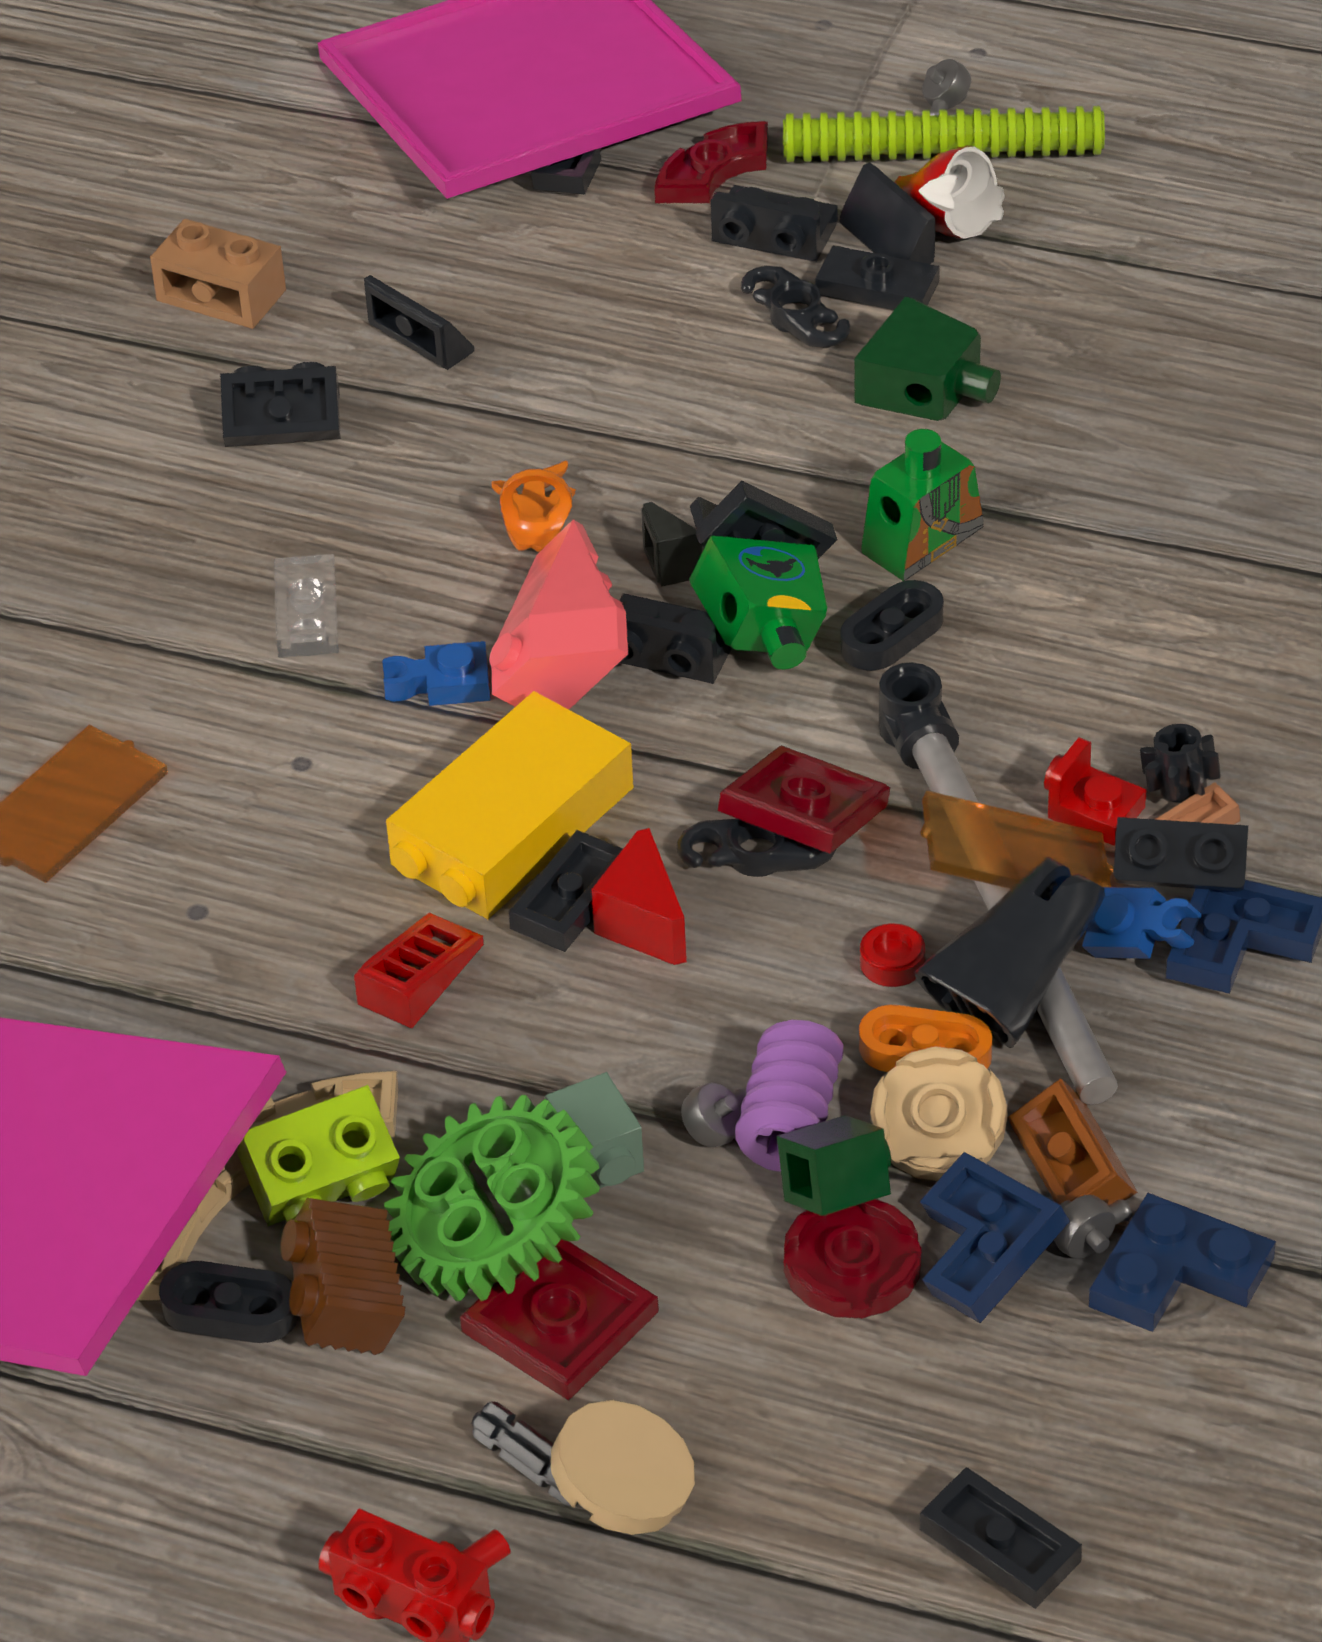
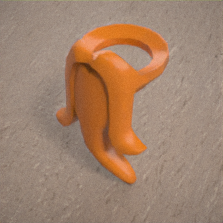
[492,461,576,552]

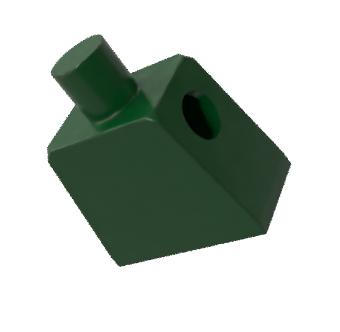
[854,296,1001,421]

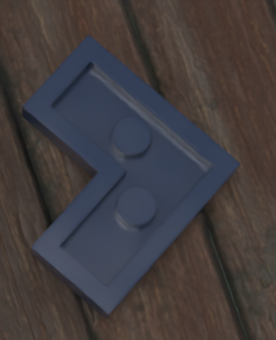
[1166,880,1322,994]
[920,1152,1070,1323]
[1089,1193,1276,1332]

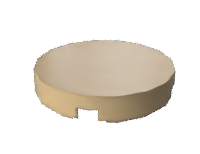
[870,1047,1008,1181]
[551,1400,695,1535]

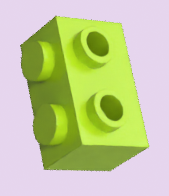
[237,1085,400,1226]

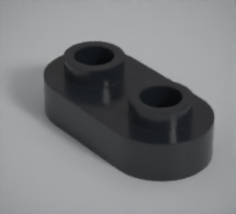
[840,580,944,671]
[159,1261,299,1343]

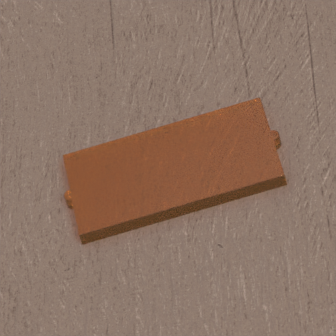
[0,724,168,883]
[920,790,1114,889]

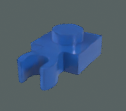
[382,641,490,706]
[1082,887,1201,959]

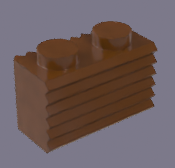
[281,1198,406,1355]

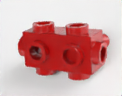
[318,1508,511,1642]

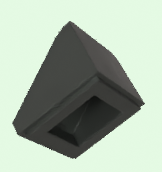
[641,502,702,587]

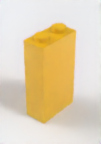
[386,691,634,920]

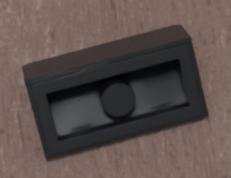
[840,162,935,264]
[364,275,475,370]

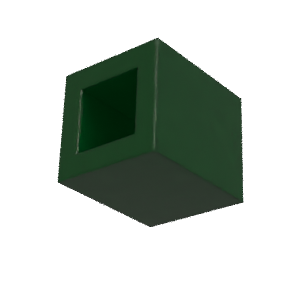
[777,1115,891,1216]

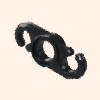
[741,265,850,348]
[677,818,837,877]

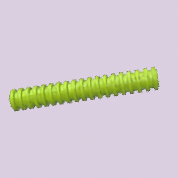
[783,106,1105,162]

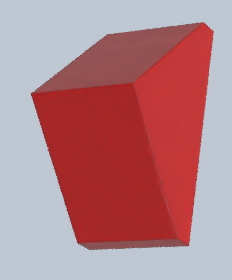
[591,828,687,965]

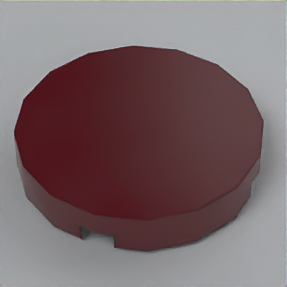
[783,1199,921,1319]

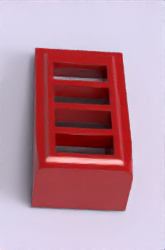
[354,913,484,1028]

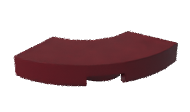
[654,121,768,203]

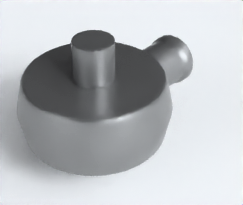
[922,59,971,115]
[681,1083,746,1147]
[1054,1195,1132,1259]

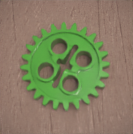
[384,1095,600,1301]

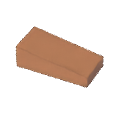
[1155,782,1241,825]

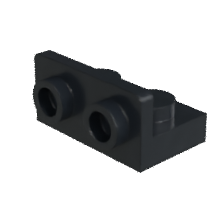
[710,185,838,262]
[220,362,341,447]
[690,480,838,559]
[619,593,732,684]
[1113,817,1248,891]

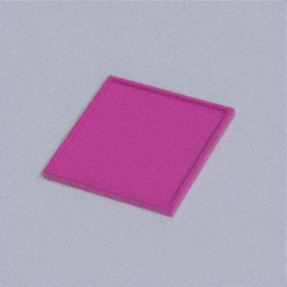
[318,0,742,199]
[0,1017,286,1376]

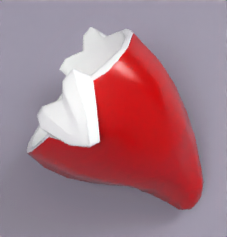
[895,145,1005,239]

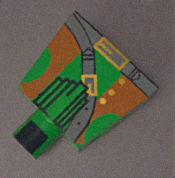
[861,429,984,581]

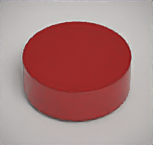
[860,923,925,987]

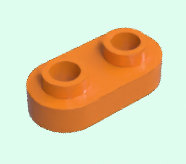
[859,1005,992,1072]

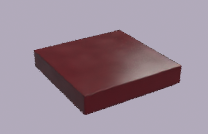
[718,745,891,854]
[460,1240,659,1401]

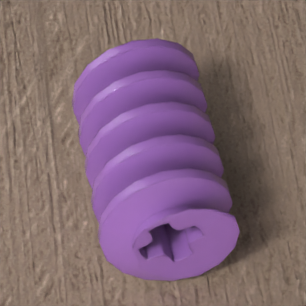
[735,1020,844,1172]

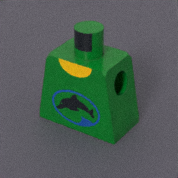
[689,536,827,670]

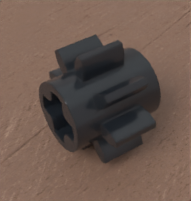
[1140,724,1221,803]

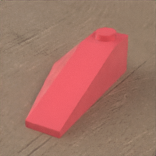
[489,520,628,709]

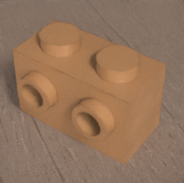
[150,218,286,329]

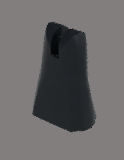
[914,856,1105,1048]

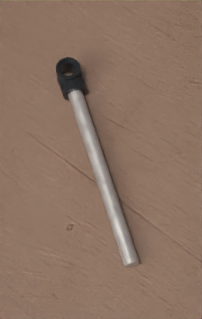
[878,662,1118,1105]

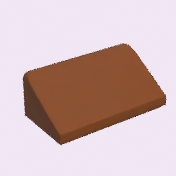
[1007,1078,1138,1205]

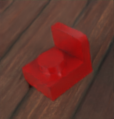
[1044,737,1146,846]

